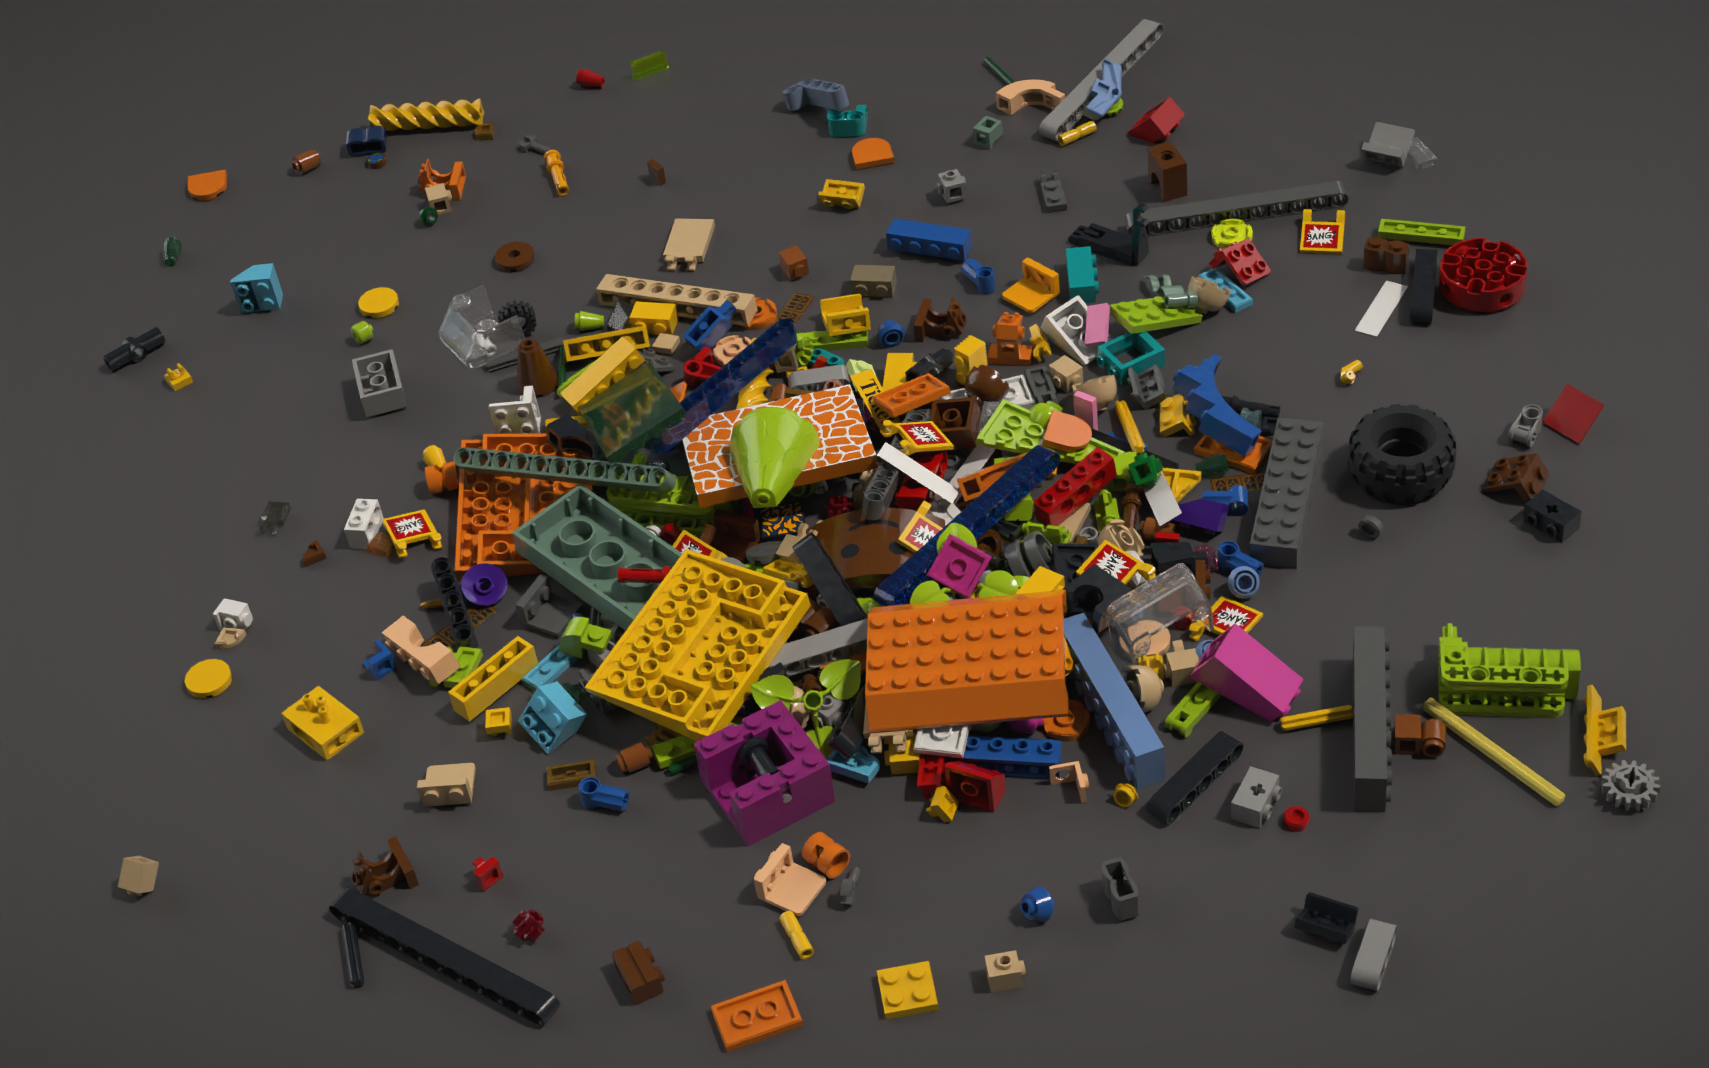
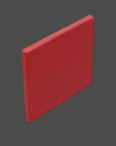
[1543,384,1605,444]

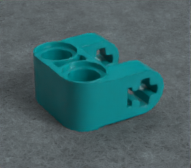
[827,104,868,137]

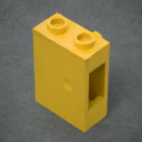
[281,686,364,761]

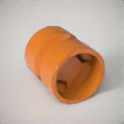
[425,461,460,495]
[802,832,850,878]

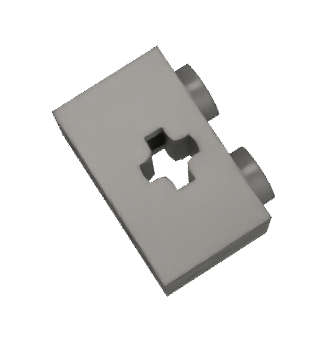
[1231,766,1282,828]

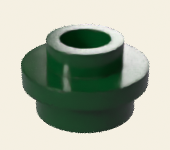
[419,207,438,226]

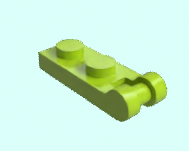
[1164,682,1222,737]

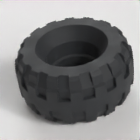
[1348,404,1456,504]

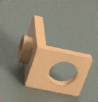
[1049,761,1089,803]

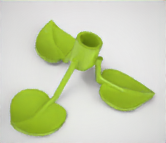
[910,523,1019,604]
[751,659,861,759]

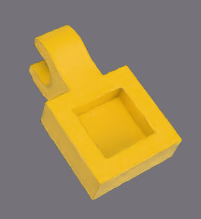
[1029,324,1051,362]

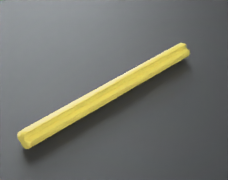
[1423,698,1565,806]

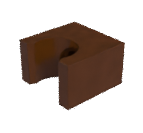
[1147,141,1187,202]

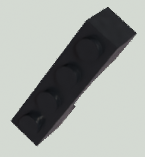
[547,414,623,490]

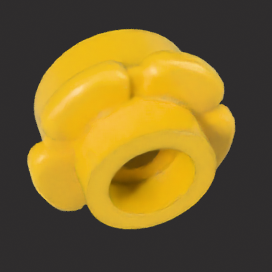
[1113,783,1138,807]

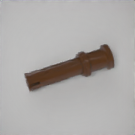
[1121,483,1143,530]

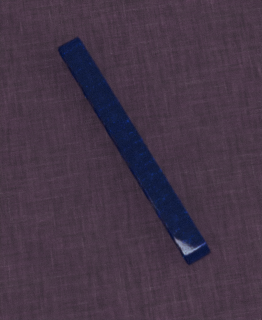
[646,318,798,455]
[873,445,1060,606]

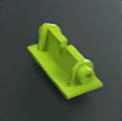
[1093,490,1120,534]
[1022,521,1072,546]

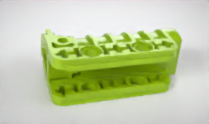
[606,452,739,538]
[1438,623,1581,718]

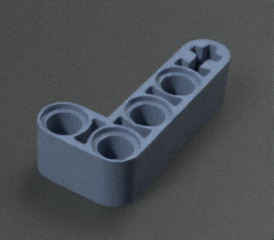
[782,78,849,111]

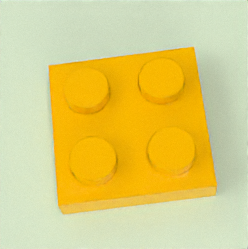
[877,961,939,1020]

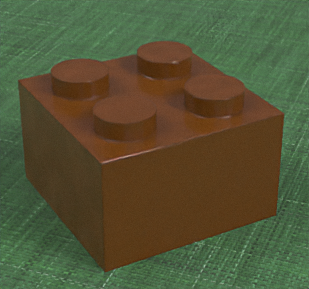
[929,397,982,449]

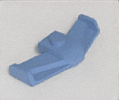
[1082,58,1122,120]

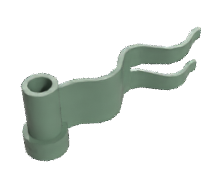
[1143,274,1198,308]

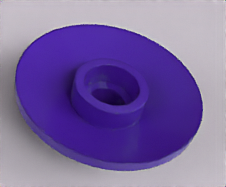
[461,563,507,606]

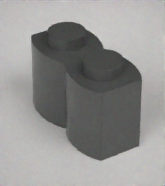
[1102,857,1139,921]

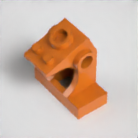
[417,159,466,201]
[987,312,1033,366]

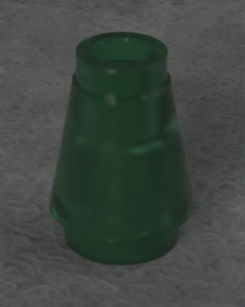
[162,237,182,267]
[1195,453,1230,476]

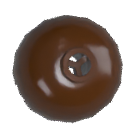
[964,365,1010,408]

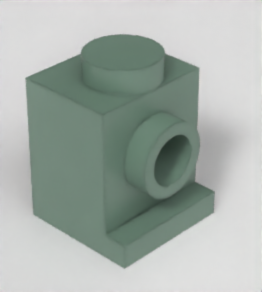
[973,116,1003,149]

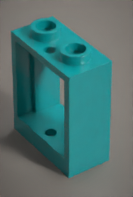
[1097,332,1166,386]

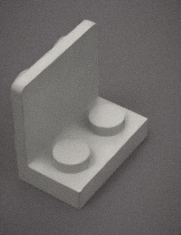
[1361,122,1415,167]

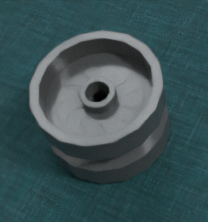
[1005,531,1053,578]

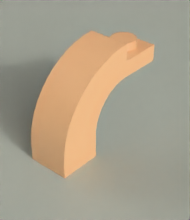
[996,79,1065,115]

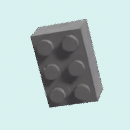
[352,349,407,417]

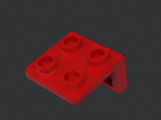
[1208,238,1271,286]

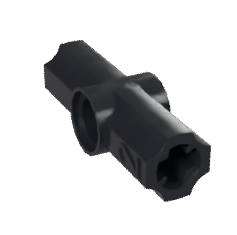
[103,327,166,372]
[905,348,954,382]

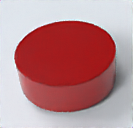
[661,523,682,544]
[1283,806,1310,832]

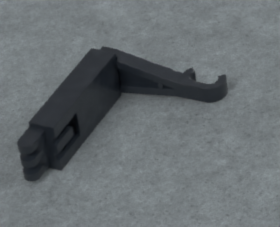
[1068,203,1150,266]

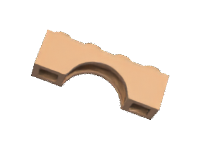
[381,616,460,684]

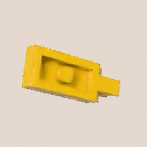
[762,558,814,588]

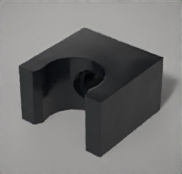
[1063,564,1132,634]

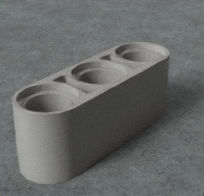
[788,365,851,392]
[1350,919,1398,991]

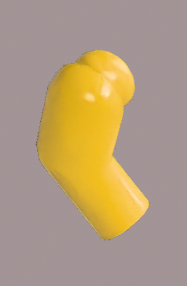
[1340,360,1363,384]

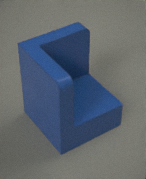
[363,639,397,681]

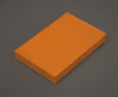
[872,373,951,418]
[1194,434,1273,475]
[710,980,803,1053]

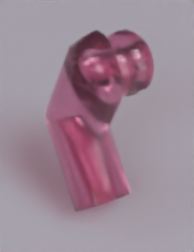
[1194,544,1218,572]

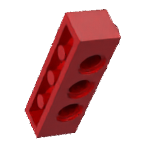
[1033,447,1117,527]
[895,450,949,513]

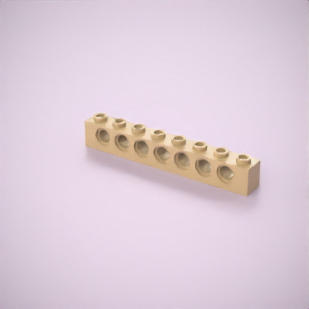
[596,274,758,326]

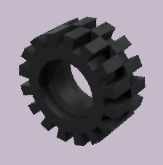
[498,300,537,340]

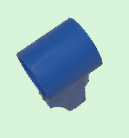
[961,258,996,294]
[1203,485,1248,516]
[1217,541,1264,576]
[579,777,630,812]

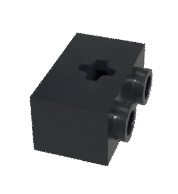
[1524,490,1582,543]

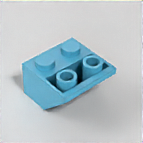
[230,263,283,313]
[518,681,587,754]

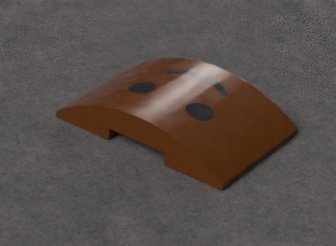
[806,508,947,598]

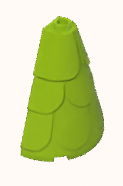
[729,407,820,508]

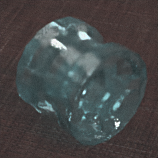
[1240,408,1262,429]

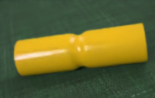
[1058,121,1097,146]
[779,911,814,959]

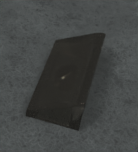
[607,299,634,332]

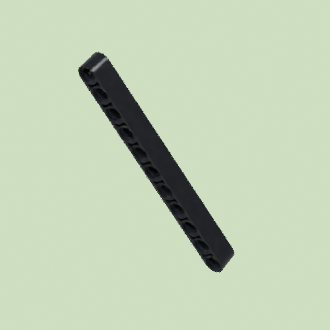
[329,888,560,1026]

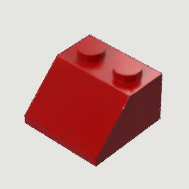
[1127,97,1185,143]
[944,761,1006,812]

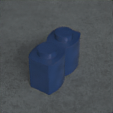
[346,126,387,157]

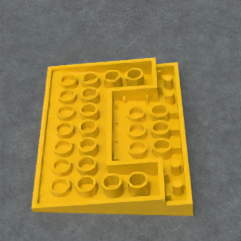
[584,549,811,741]

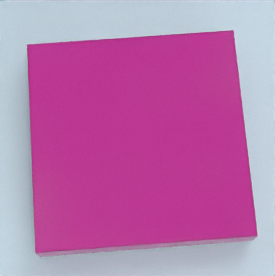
[927,533,992,599]

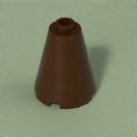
[517,339,558,397]

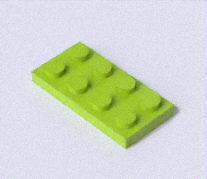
[1109,296,1203,334]

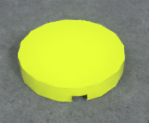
[1211,219,1253,249]

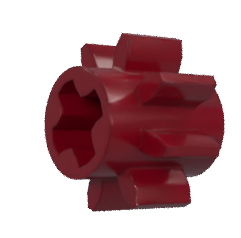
[825,494,854,518]
[512,909,545,941]

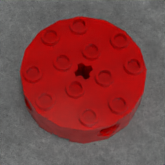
[1439,238,1527,313]

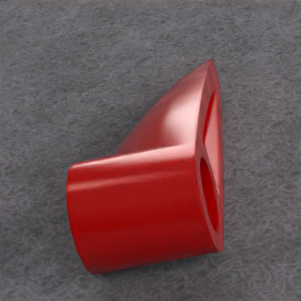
[683,360,742,387]

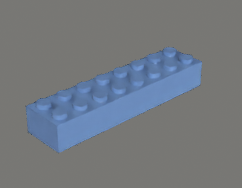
[1064,613,1165,790]

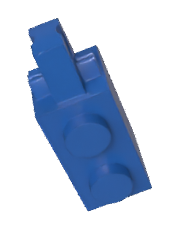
[682,300,736,353]

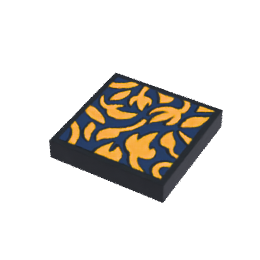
[758,501,807,543]

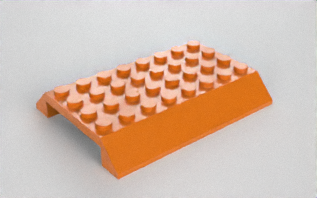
[865,590,1068,733]

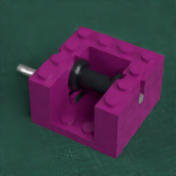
[694,700,835,846]

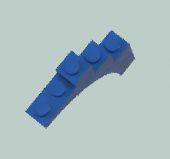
[1172,354,1262,457]

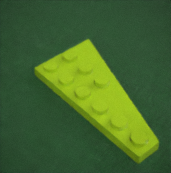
[975,399,1125,464]

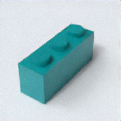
[1066,246,1099,303]

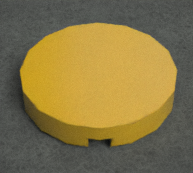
[358,287,399,319]
[184,659,232,699]

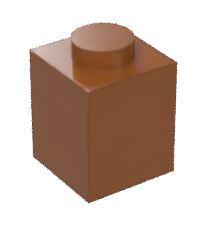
[778,245,809,281]
[1394,714,1421,755]

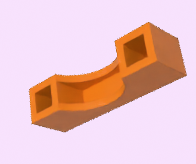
[957,447,1050,502]

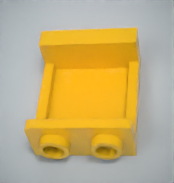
[820,294,871,336]

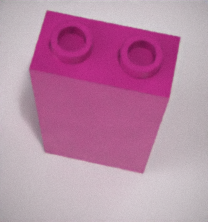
[1190,623,1304,722]

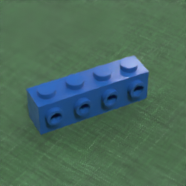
[886,218,972,261]
[958,735,1063,779]

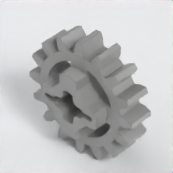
[1601,760,1660,811]

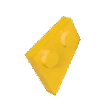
[1162,468,1201,503]

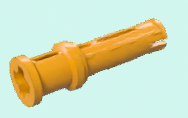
[544,150,569,196]

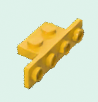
[1584,684,1626,776]

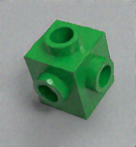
[1128,453,1163,487]

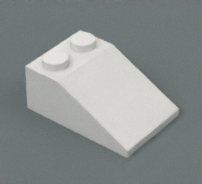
[1040,295,1115,366]

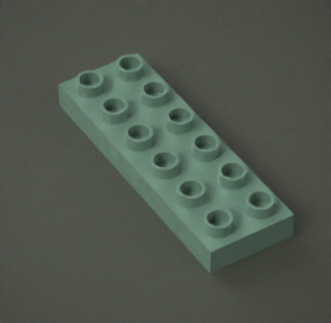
[512,484,682,630]

